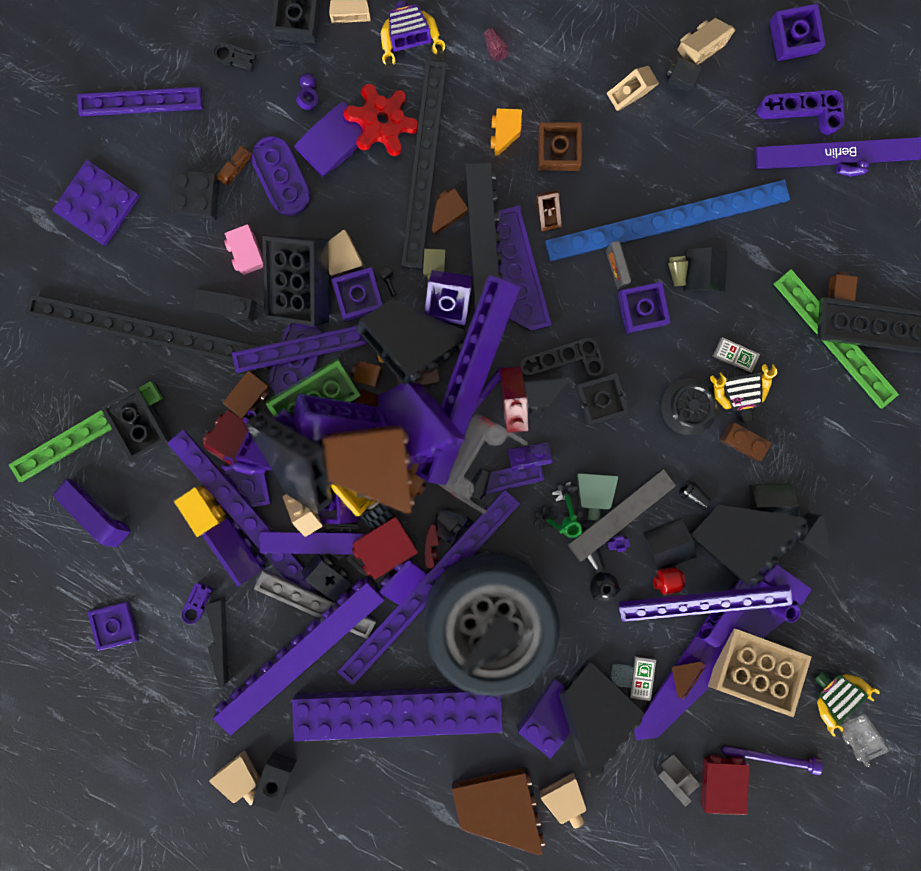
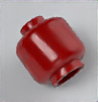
[653,567,686,596]

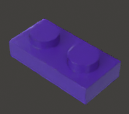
[508,442,552,471]

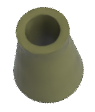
[668,256,688,286]

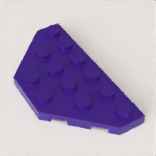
[470,205,551,331]

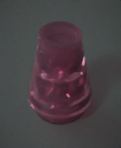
[483,28,509,62]

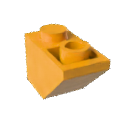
[491,109,522,156]

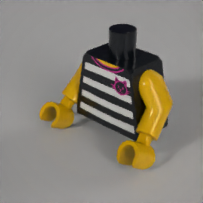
[710,364,777,422]

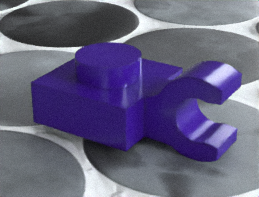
[606,534,630,552]

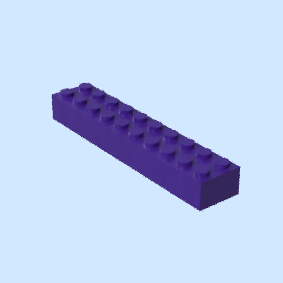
[292,687,502,741]

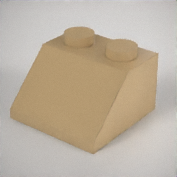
[677,18,735,65]

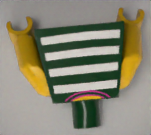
[815,671,880,736]

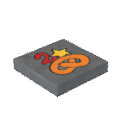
[606,241,631,289]

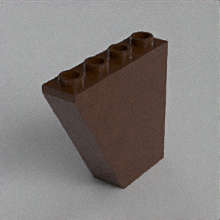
[323,425,414,513]
[452,767,545,855]

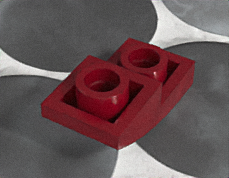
[425,523,442,568]

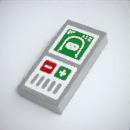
[712,337,760,373]
[629,656,656,701]

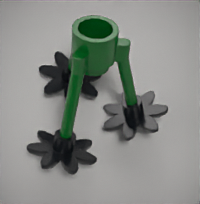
[534,481,589,538]

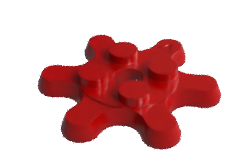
[343,84,418,156]

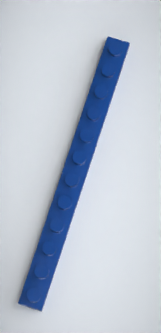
[545,180,790,262]

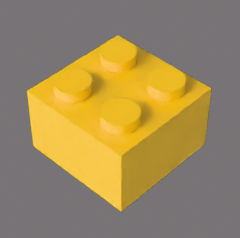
[174,486,227,537]

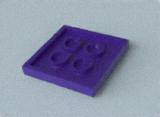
[52,159,140,247]

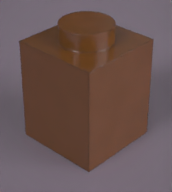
[828,272,857,302]

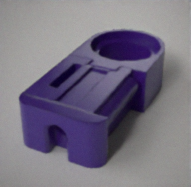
[181,582,214,624]

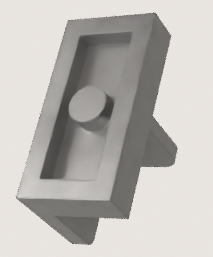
[654,754,700,807]

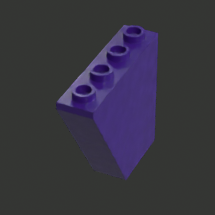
[377,382,466,469]

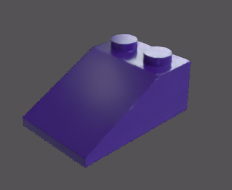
[517,678,570,758]

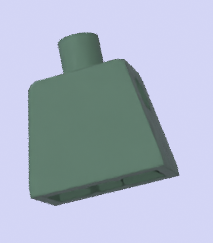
[576,473,618,521]

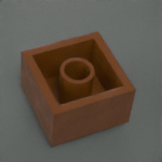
[538,122,582,171]

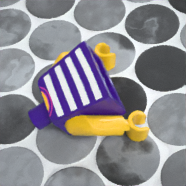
[381,1,445,66]

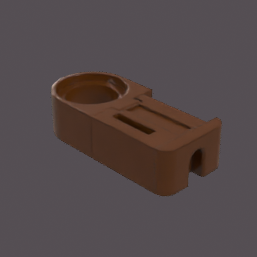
[217,145,252,186]

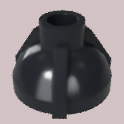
[590,571,621,602]

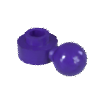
[296,73,319,110]

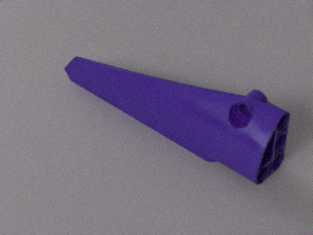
[634,565,812,741]

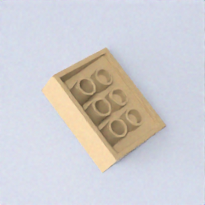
[708,629,811,717]

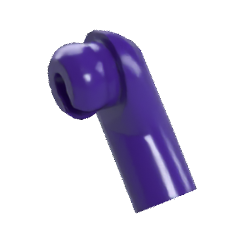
[836,160,870,177]

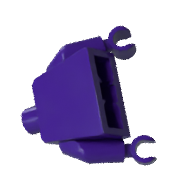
[221,410,272,475]

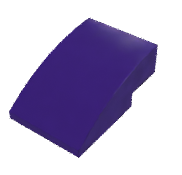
[295,102,362,177]

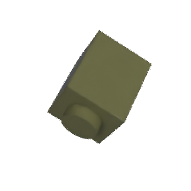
[423,249,446,280]

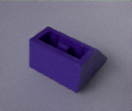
[379,557,428,605]

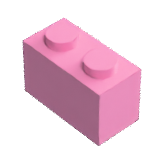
[224,224,263,275]

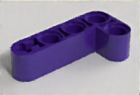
[756,90,845,135]
[53,478,131,548]

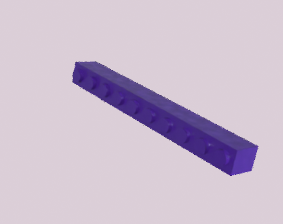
[415,275,520,485]
[213,577,384,736]

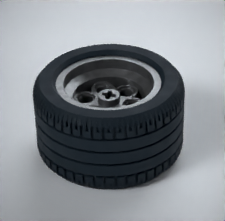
[424,553,560,696]

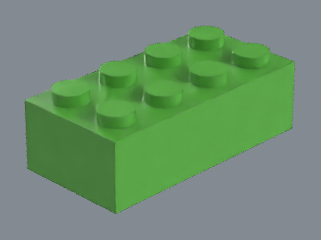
[266,357,360,416]

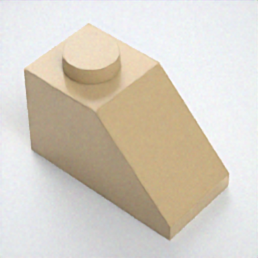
[607,66,659,111]

